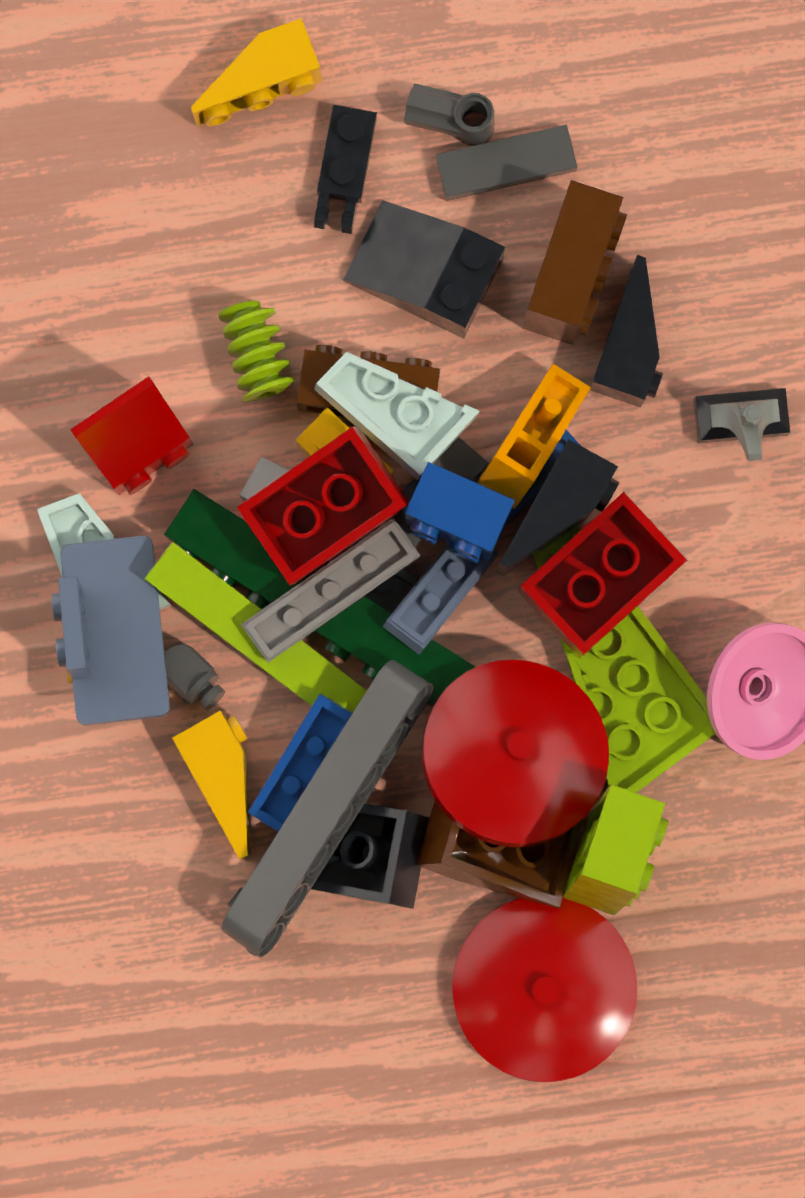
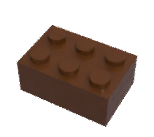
[522,180,627,345]

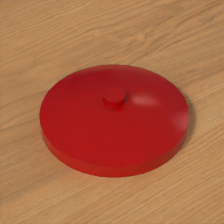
[421,659,609,847]
[452,898,637,1082]

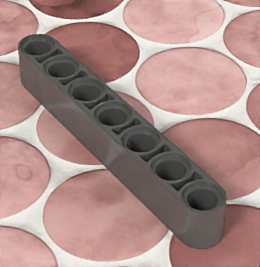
[222,660,433,958]

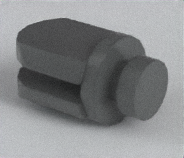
[165,644,225,711]

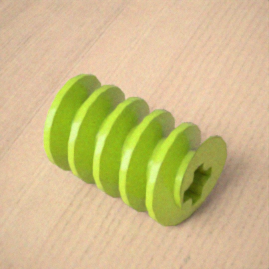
[218,301,295,402]

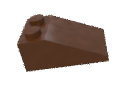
[416,800,583,908]

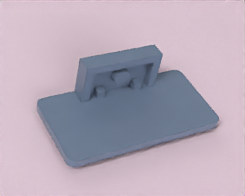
[52,535,170,726]

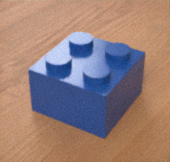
[405,462,515,563]

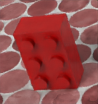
[236,426,410,585]
[518,492,688,659]

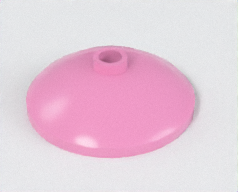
[707,622,805,760]

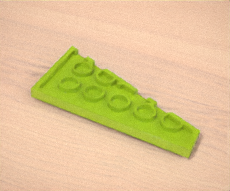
[533,526,716,793]

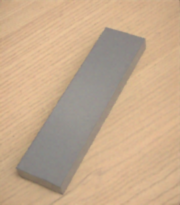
[241,518,420,663]

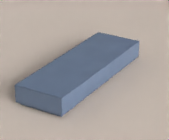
[383,543,498,655]

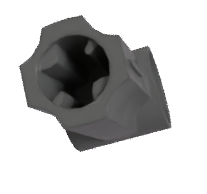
[404,83,495,146]

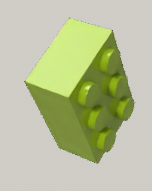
[563,784,669,916]

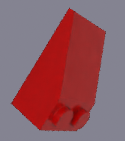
[70,376,194,495]

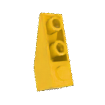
[191,18,322,127]

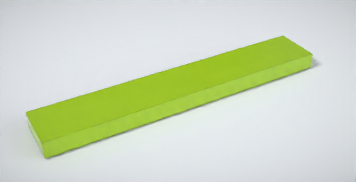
[144,542,367,712]

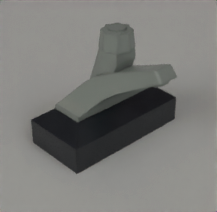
[693,388,790,461]

